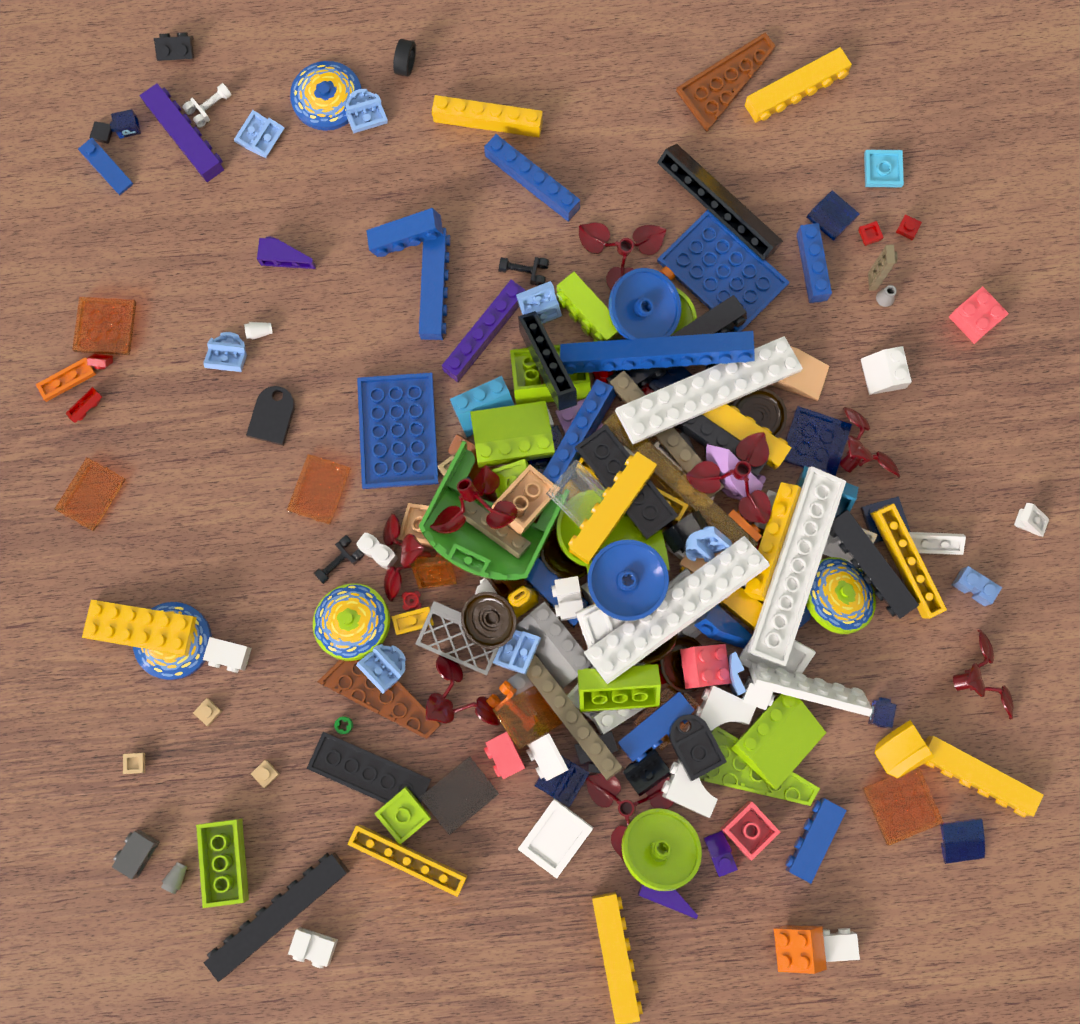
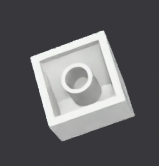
[861,346,912,395]
[526,733,568,781]

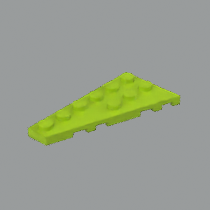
[699,726,820,806]

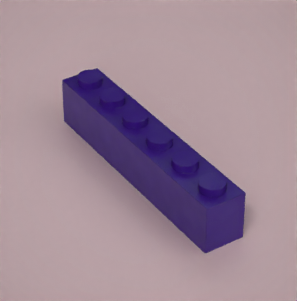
[139,83,224,182]
[442,280,526,382]

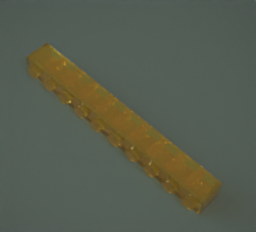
[602,412,758,548]

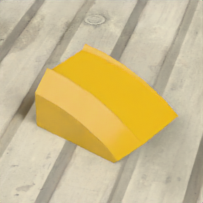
[874,720,935,778]

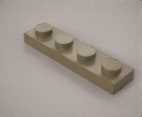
[868,245,898,291]
[460,501,531,559]

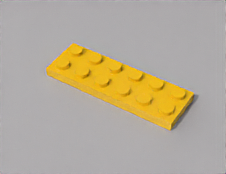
[82,600,197,656]

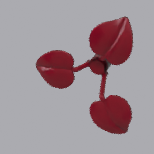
[579,223,666,290]
[839,407,901,478]
[686,432,771,524]
[430,465,518,534]
[383,513,431,602]
[953,629,1014,720]
[426,655,501,726]
[586,774,674,862]

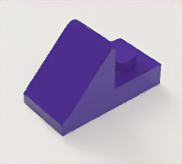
[703,831,738,877]

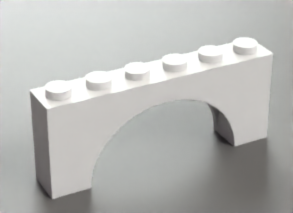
[662,686,756,818]

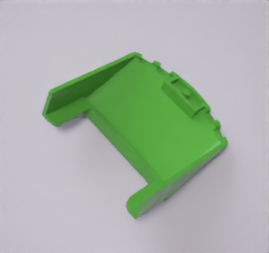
[419,441,570,580]

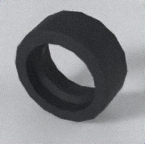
[393,39,416,77]

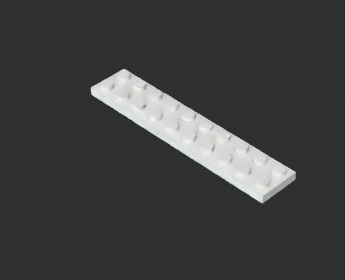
[615,336,803,444]
[747,466,846,666]
[584,536,770,684]

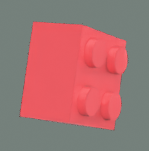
[949,286,1009,344]
[680,644,731,689]
[484,732,526,779]
[720,801,780,861]

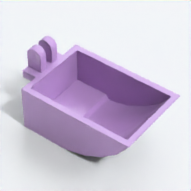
[706,444,766,500]

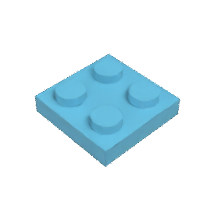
[864,150,904,188]

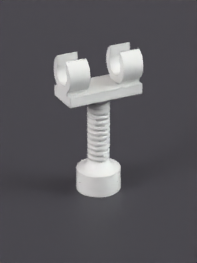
[182,83,232,128]

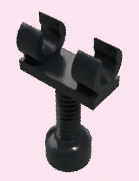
[498,257,549,286]
[313,535,365,584]

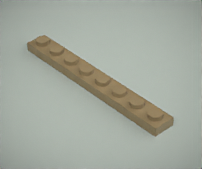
[609,371,724,500]
[526,654,623,781]

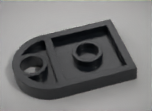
[246,386,295,446]
[669,714,727,781]

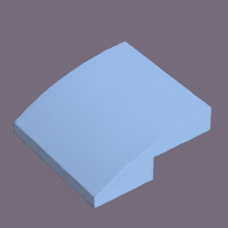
[234,110,285,158]
[516,281,562,324]
[493,630,541,674]
[727,652,746,696]

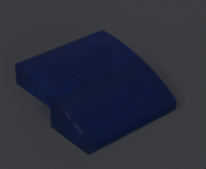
[806,190,860,241]
[534,755,590,808]
[940,818,985,864]

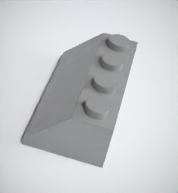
[516,601,592,689]

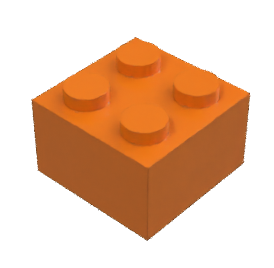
[774,925,827,974]

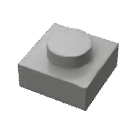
[507,673,534,697]

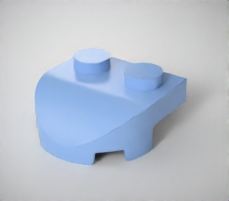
[346,89,388,134]
[203,332,247,372]
[685,526,732,562]
[356,644,406,693]

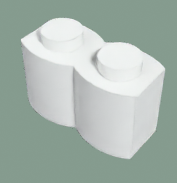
[356,533,398,569]

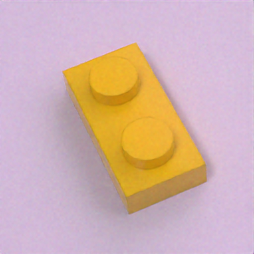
[391,607,434,636]

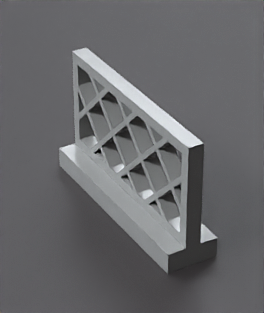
[415,601,499,675]

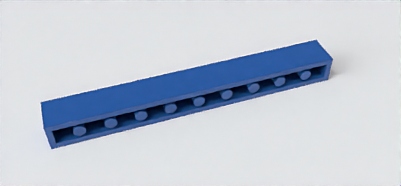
[560,331,755,374]

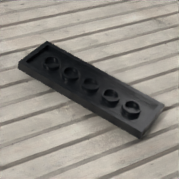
[575,424,678,541]
[306,732,432,804]

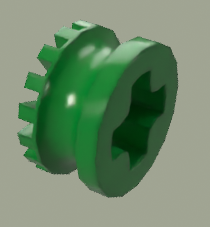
[334,717,353,734]

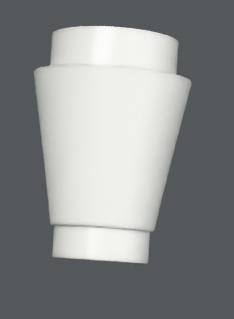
[244,322,273,340]

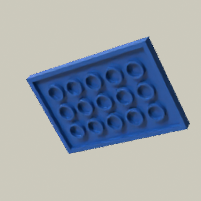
[657,210,790,332]
[357,373,439,489]

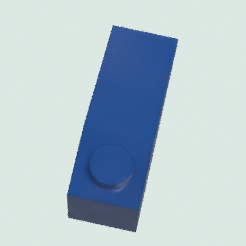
[78,138,133,195]
[694,605,753,649]

